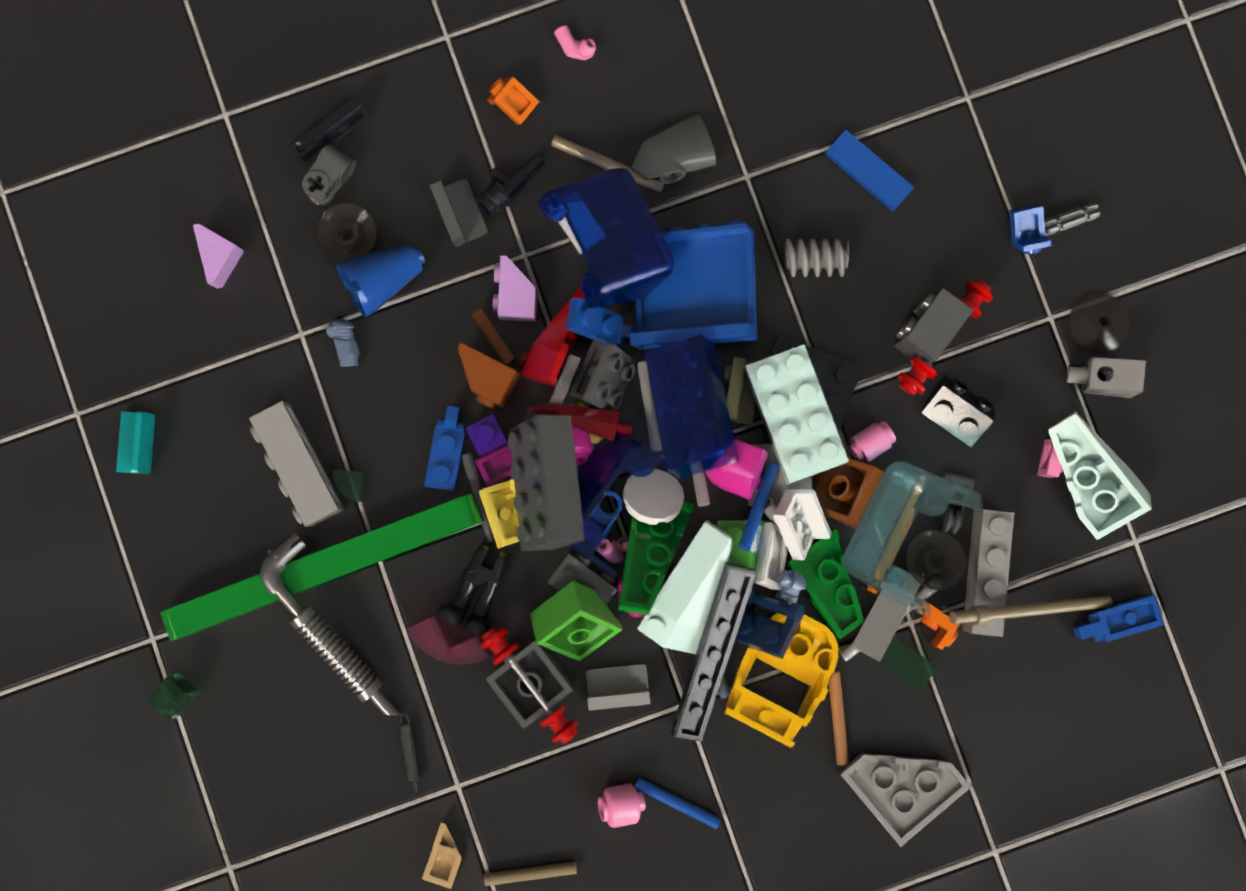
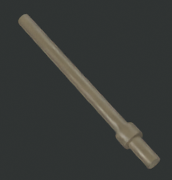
[949,595,1113,625]

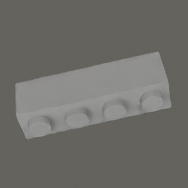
[249,401,345,527]
[962,509,1014,637]

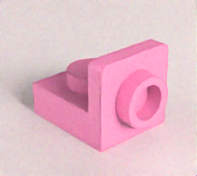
[1037,439,1063,478]

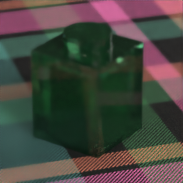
[146,672,202,721]

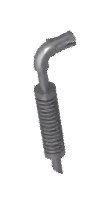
[260,532,401,715]

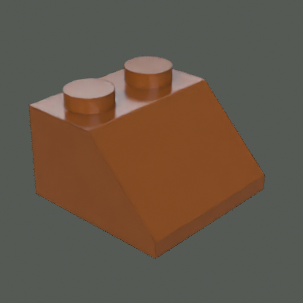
[458,343,521,411]
[812,458,894,534]

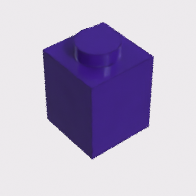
[466,414,508,456]

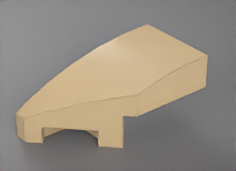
[422,822,462,889]

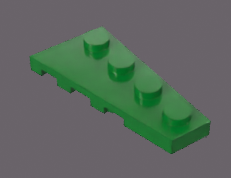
[618,502,695,615]

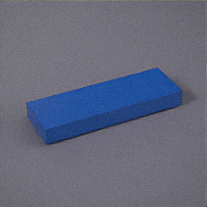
[825,129,914,212]

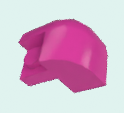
[703,432,768,500]

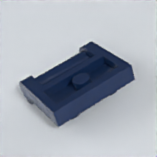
[735,588,804,659]

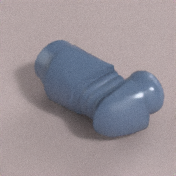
[326,319,361,367]
[774,569,807,604]

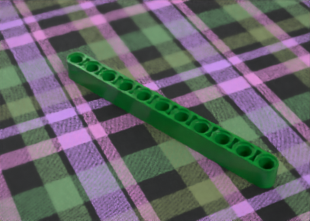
[160,493,483,642]

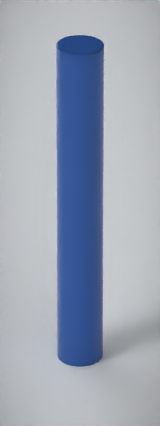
[738,462,779,551]
[634,777,721,829]

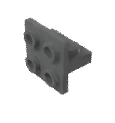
[569,340,637,411]

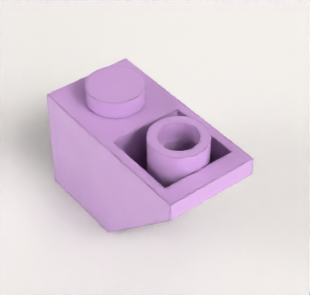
[493,256,538,322]

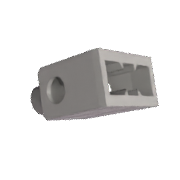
[1066,357,1146,398]

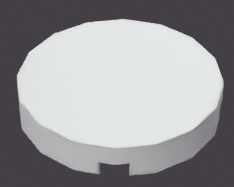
[622,469,684,524]

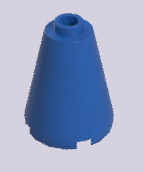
[336,244,425,317]

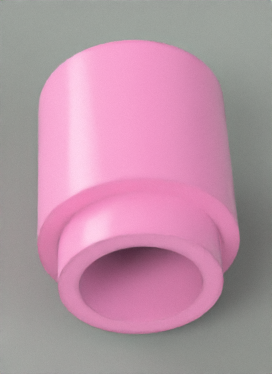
[848,421,896,463]

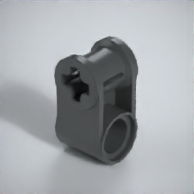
[302,144,356,205]

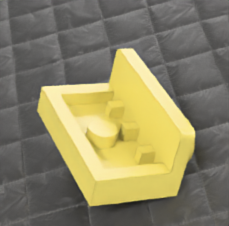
[479,479,519,548]

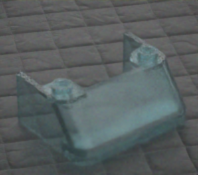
[843,461,983,617]

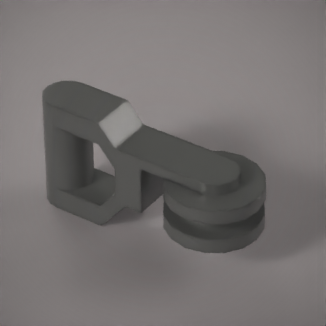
[939,471,975,534]

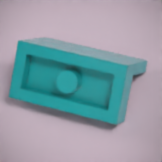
[116,411,156,474]

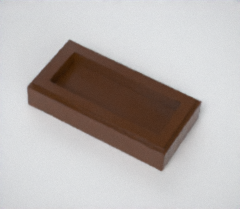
[472,308,517,367]

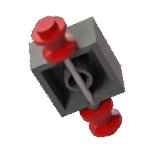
[894,279,993,396]
[480,625,579,744]

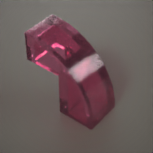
[406,615,492,664]

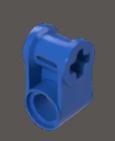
[582,490,623,548]

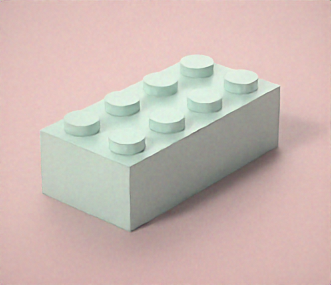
[744,345,849,485]

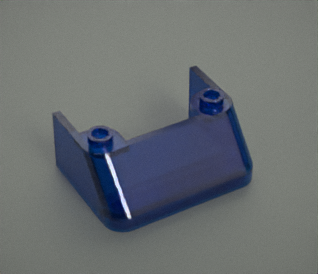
[570,433,688,578]

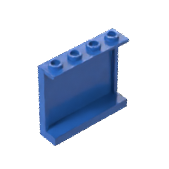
[628,220,757,350]

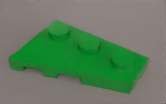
[786,528,864,639]

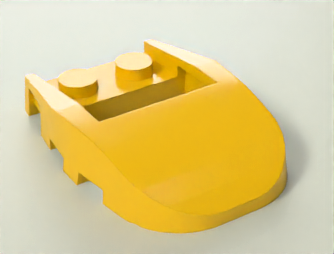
[724,613,839,748]

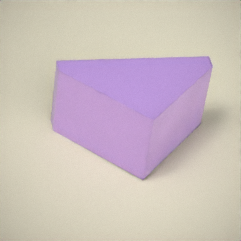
[193,223,244,289]

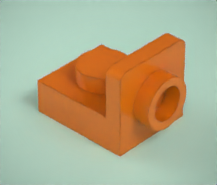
[487,77,539,125]
[916,602,960,650]

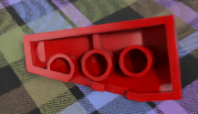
[519,270,600,388]

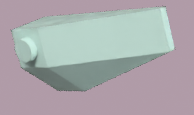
[1048,411,1152,540]
[637,521,733,654]

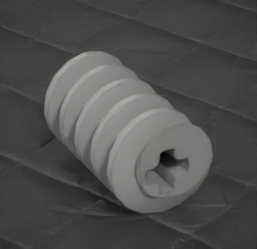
[785,239,849,277]

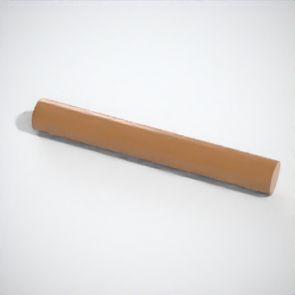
[829,671,849,765]

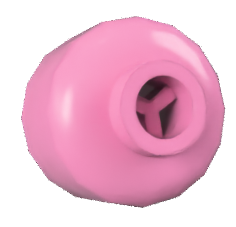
[598,784,645,828]

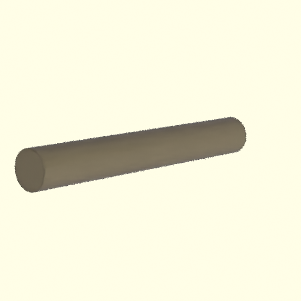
[484,861,577,886]

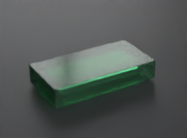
[869,637,938,692]

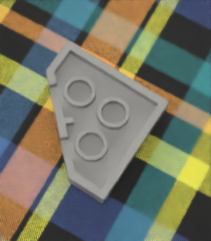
[839,753,971,847]

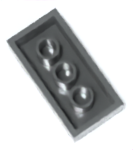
[508,415,585,551]

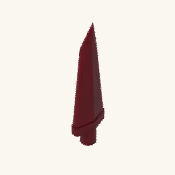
[526,403,633,441]

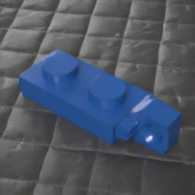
[566,298,638,346]
[424,405,466,492]
[1072,594,1164,642]

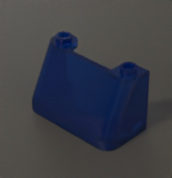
[538,168,674,309]

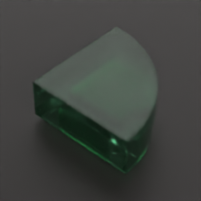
[333,470,366,502]

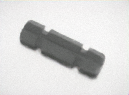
[1044,202,1101,236]

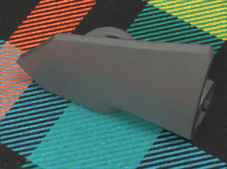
[631,114,716,184]

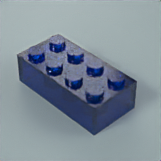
[645,334,739,478]

